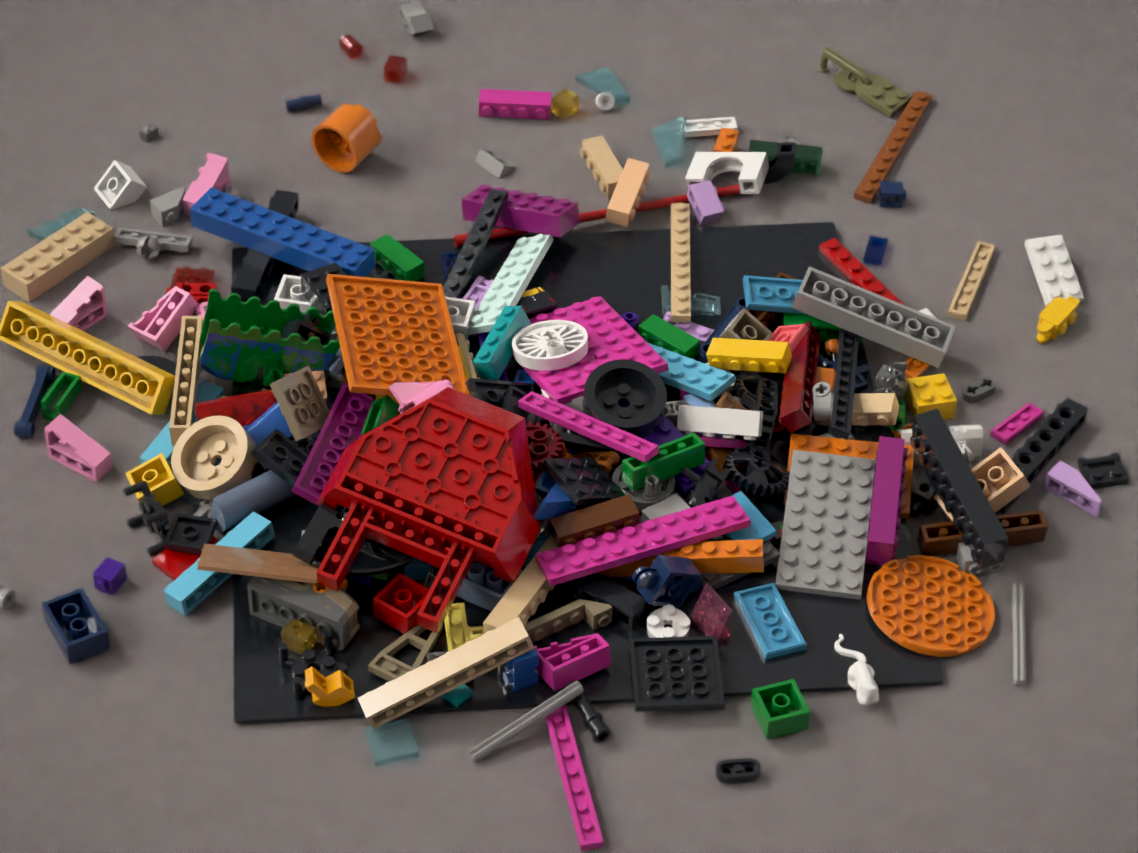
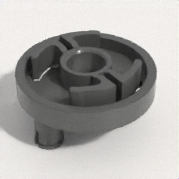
[612,456,675,510]

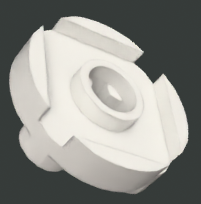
[646,604,690,638]

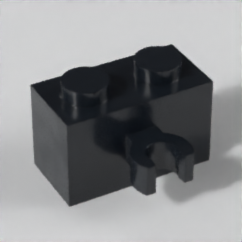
[282,313,331,345]

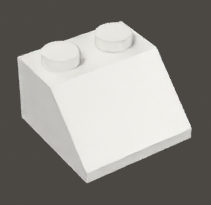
[94,160,147,210]

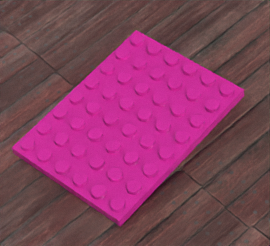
[512,296,668,404]

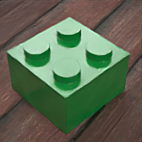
[750,679,810,739]

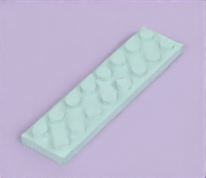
[468,234,554,335]

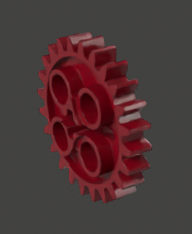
[526,421,564,474]

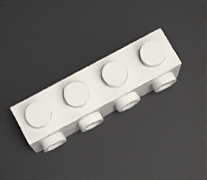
[677,405,763,440]

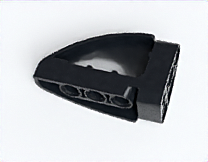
[293,502,414,576]

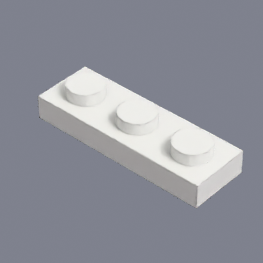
[681,117,738,138]

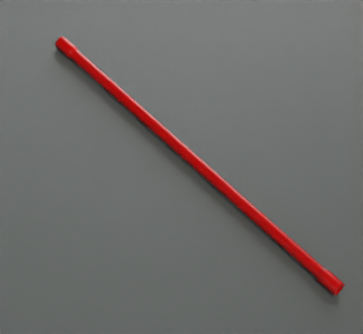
[454,184,741,247]

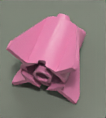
[388,380,455,413]

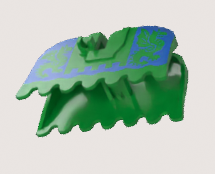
[200,289,340,386]

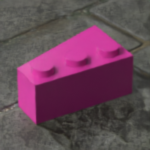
[534,633,611,691]

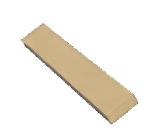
[947,241,996,321]

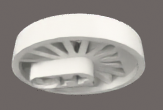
[512,320,588,371]

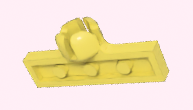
[444,602,483,651]

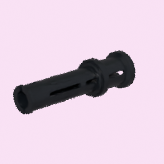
[565,681,611,743]

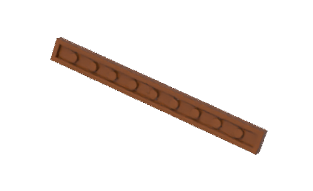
[854,90,933,204]

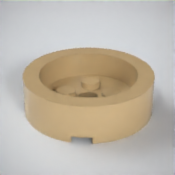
[171,416,258,502]

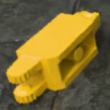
[1036,296,1080,344]

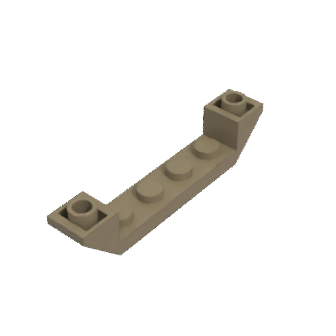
[498,599,612,673]

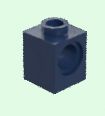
[879,181,907,208]

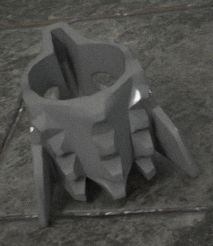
[873,362,908,400]

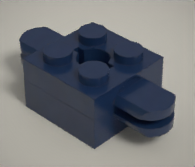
[632,555,703,607]

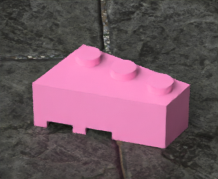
[183,153,231,216]
[128,286,199,352]
[44,414,113,482]

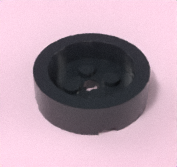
[582,359,667,438]

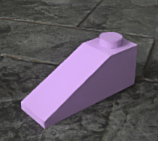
[1044,461,1102,517]

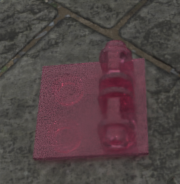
[690,583,733,642]

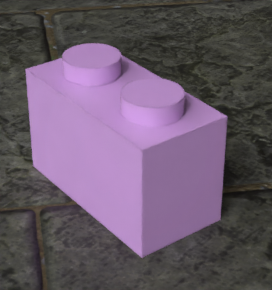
[686,180,725,226]

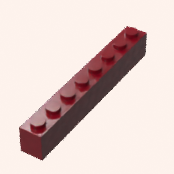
[779,321,820,433]

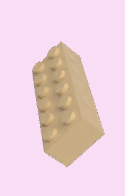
[1,212,115,302]

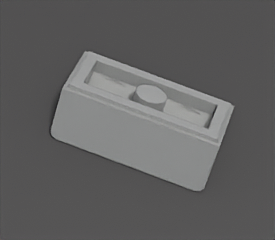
[475,149,516,178]

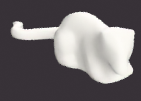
[834,634,879,706]

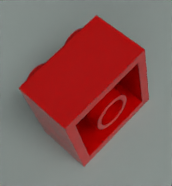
[373,573,429,634]

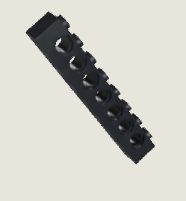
[998,397,1088,514]

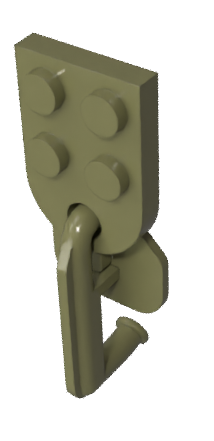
[818,46,912,118]

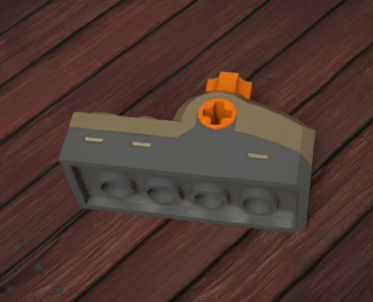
[247,576,360,651]

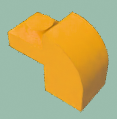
[305,667,355,707]

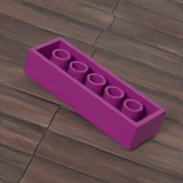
[461,185,579,237]
[865,436,908,566]

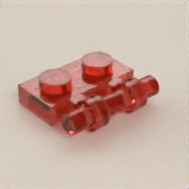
[171,266,215,288]

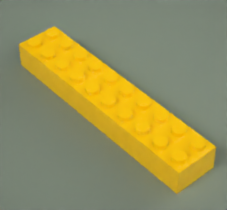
[0,301,175,415]

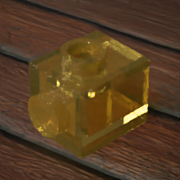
[552,89,579,120]
[281,618,317,655]

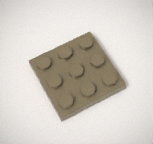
[270,366,330,441]

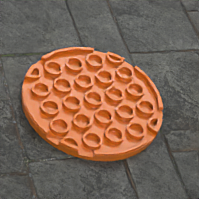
[867,555,995,657]

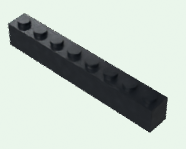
[231,190,299,302]

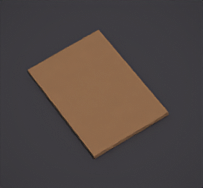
[197,544,318,584]

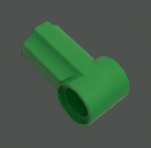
[887,401,907,432]

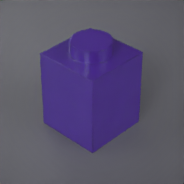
[93,557,127,595]

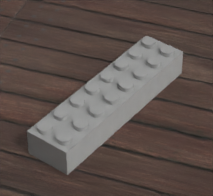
[792,266,956,368]

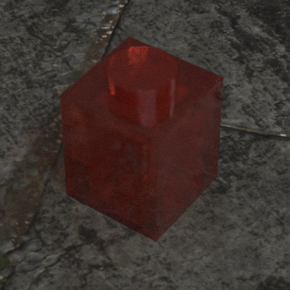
[383,55,407,84]

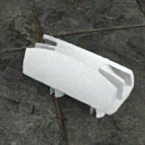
[897,424,983,466]

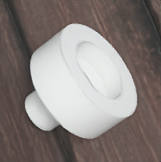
[596,92,615,110]

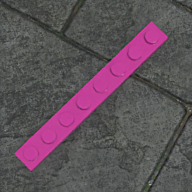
[518,391,659,462]
[545,704,604,851]

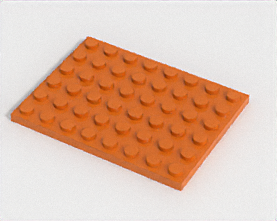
[326,274,470,396]

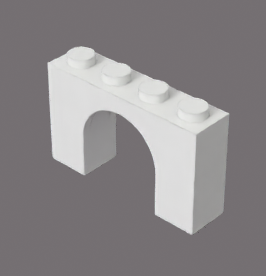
[685,152,769,194]

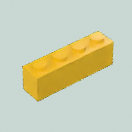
[706,338,792,373]

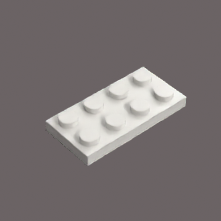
[1024,235,1084,307]

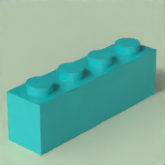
[472,306,531,380]

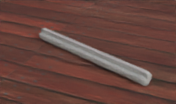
[1012,583,1026,686]
[468,681,584,762]

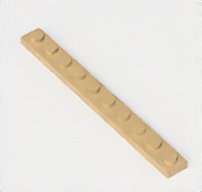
[671,203,691,322]

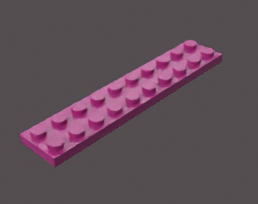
[535,496,751,586]

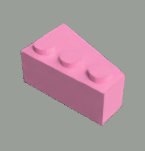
[50,276,107,331]

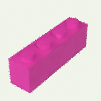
[479,89,552,120]

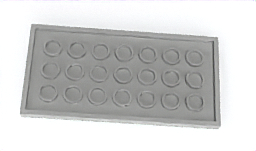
[775,450,876,600]

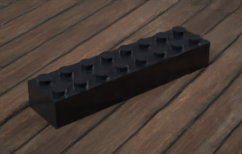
[910,409,1008,569]

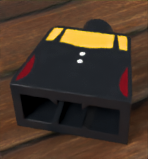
[516,286,558,319]

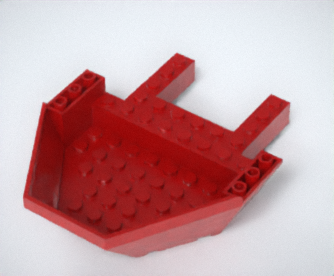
[316,387,540,633]

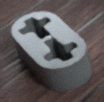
[962,377,996,403]

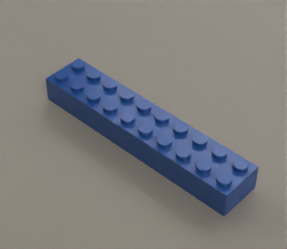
[190,187,375,277]

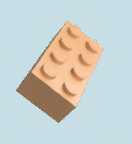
[934,447,1031,521]

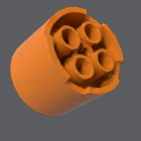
[311,103,382,173]

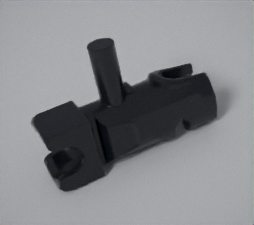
[681,459,730,508]

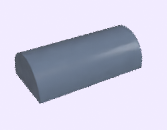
[211,470,296,532]

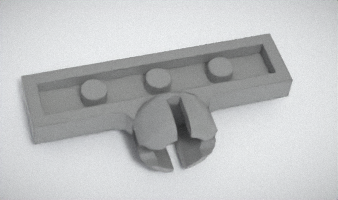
[113,228,193,260]

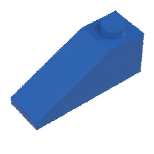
[534,483,577,520]

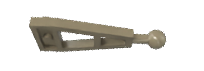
[368,603,454,681]

